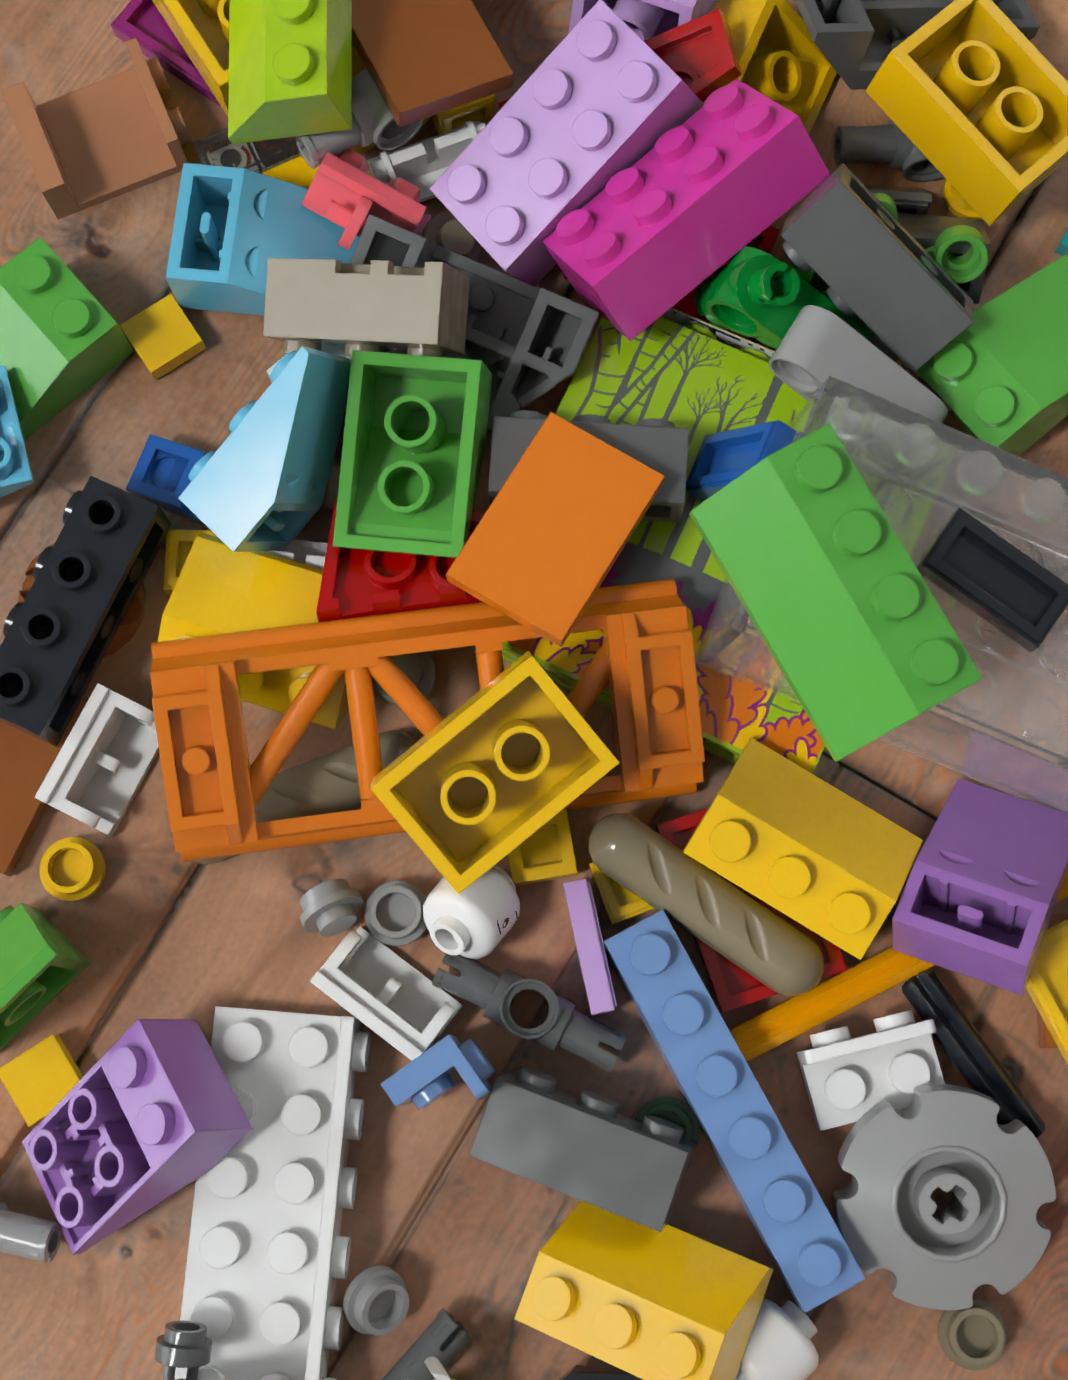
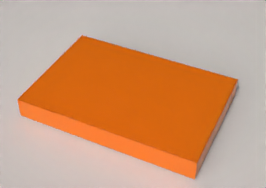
[446,412,665,647]

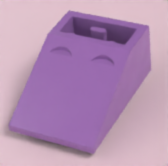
[892,779,1068,996]
[22,1019,253,1255]

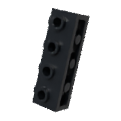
[0,476,172,747]

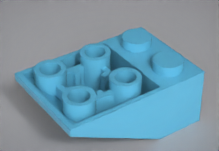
[165,163,360,316]
[178,346,351,552]

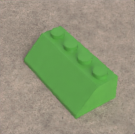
[689,423,983,762]

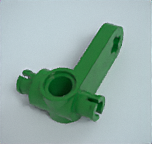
[695,246,875,348]

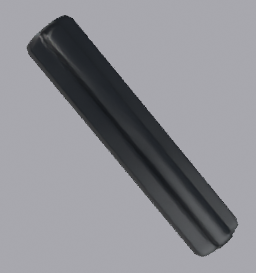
[902,969,1046,1139]

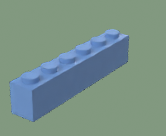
[603,909,865,1313]

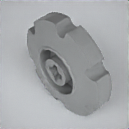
[832,1084,1056,1310]

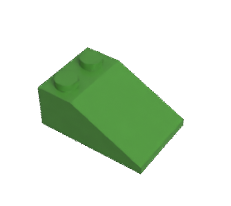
[0,237,134,440]
[915,254,1068,471]
[333,350,492,558]

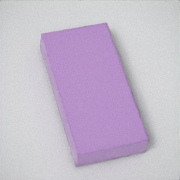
[563,879,617,1017]

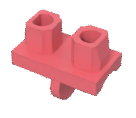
[301,149,427,250]

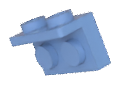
[380,1034,496,1110]

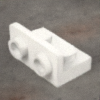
[796,1010,945,1131]

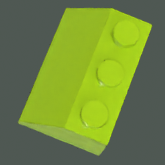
[228,0,352,144]

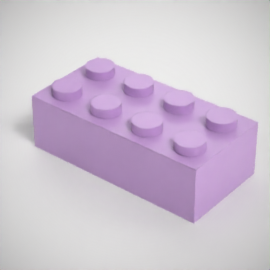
[429,0,704,286]

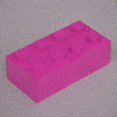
[542,79,830,341]

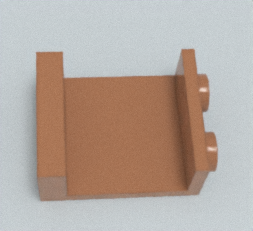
[1,38,192,219]

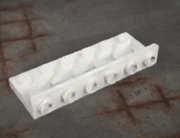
[175,1006,371,1380]

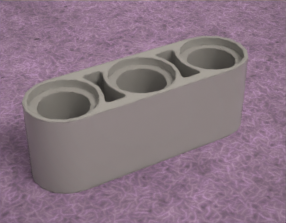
[769,305,948,469]

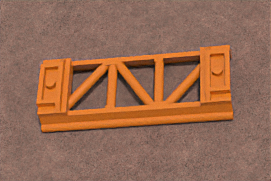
[150,579,705,862]

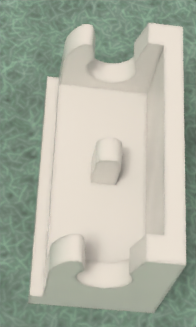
[34,683,159,837]
[310,926,463,1061]

